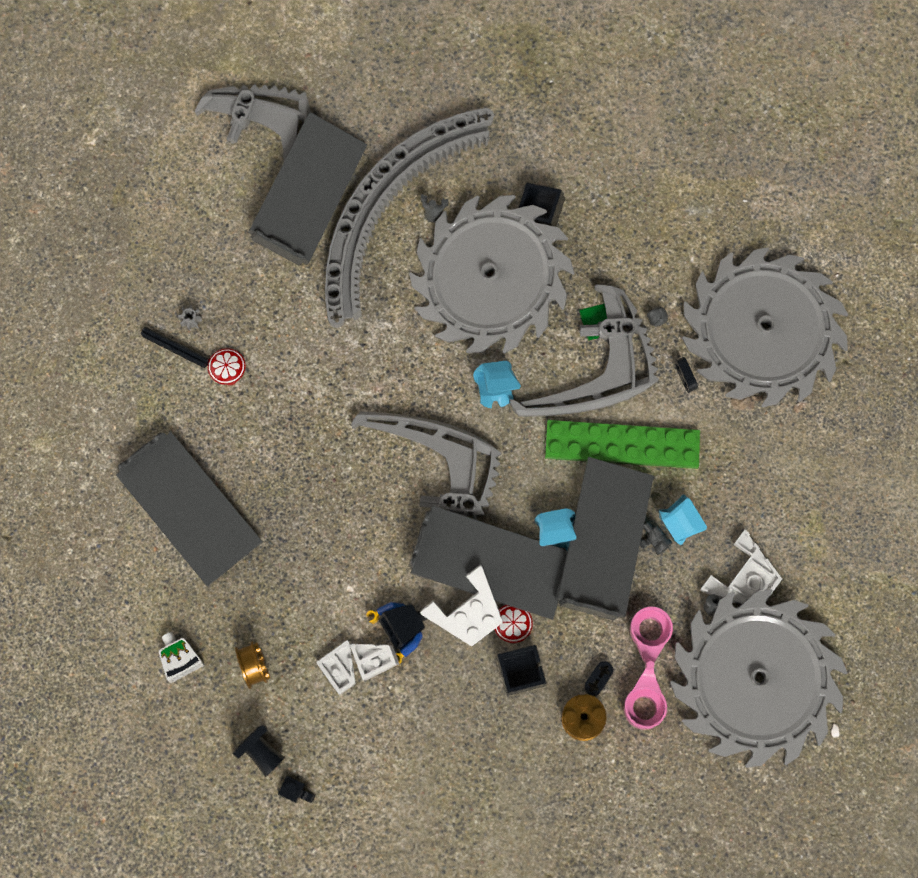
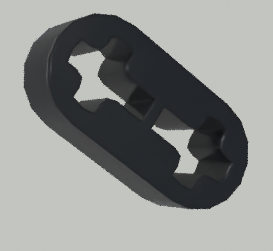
[674,357,698,393]
[584,661,613,697]

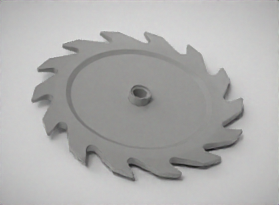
[409,195,575,354]
[682,247,848,408]
[670,589,847,768]

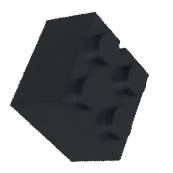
[518,183,565,227]
[497,645,546,696]

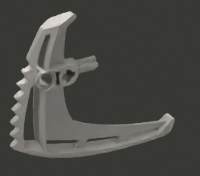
[195,84,311,163]
[510,285,659,417]
[351,411,501,520]

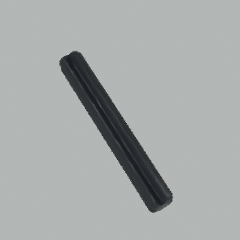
[141,327,209,368]

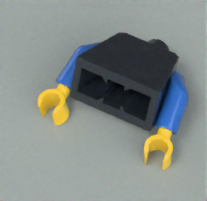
[366,602,427,665]

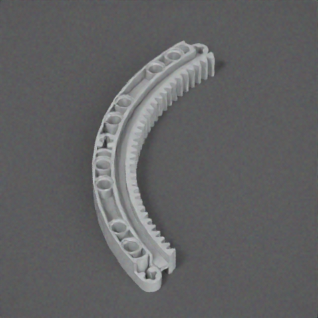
[325,108,494,328]

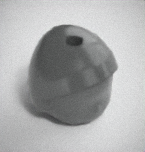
[647,306,668,327]
[703,594,723,617]

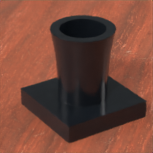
[232,723,285,777]

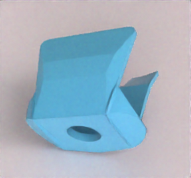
[473,361,521,408]
[658,494,707,545]
[535,508,576,551]

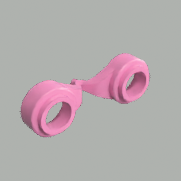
[623,607,673,730]

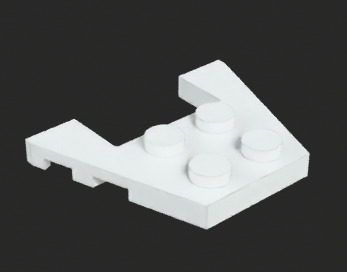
[700,530,782,605]
[420,564,503,646]

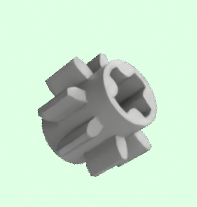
[178,306,203,331]

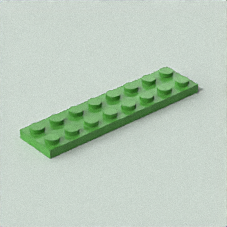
[545,420,700,469]

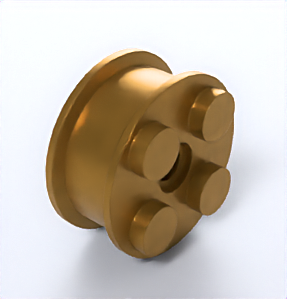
[235,641,270,689]
[562,694,607,741]

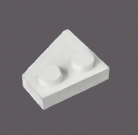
[316,640,356,696]
[350,644,399,680]

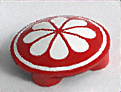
[208,349,246,386]
[494,605,533,644]

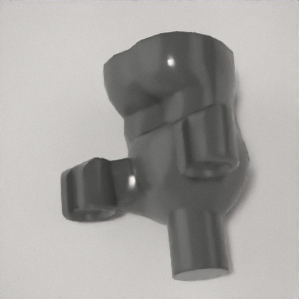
[420,194,449,223]
[640,522,673,555]

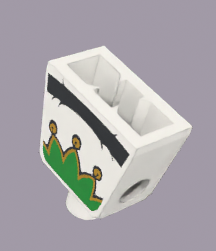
[159,632,205,683]

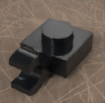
[278,776,315,804]

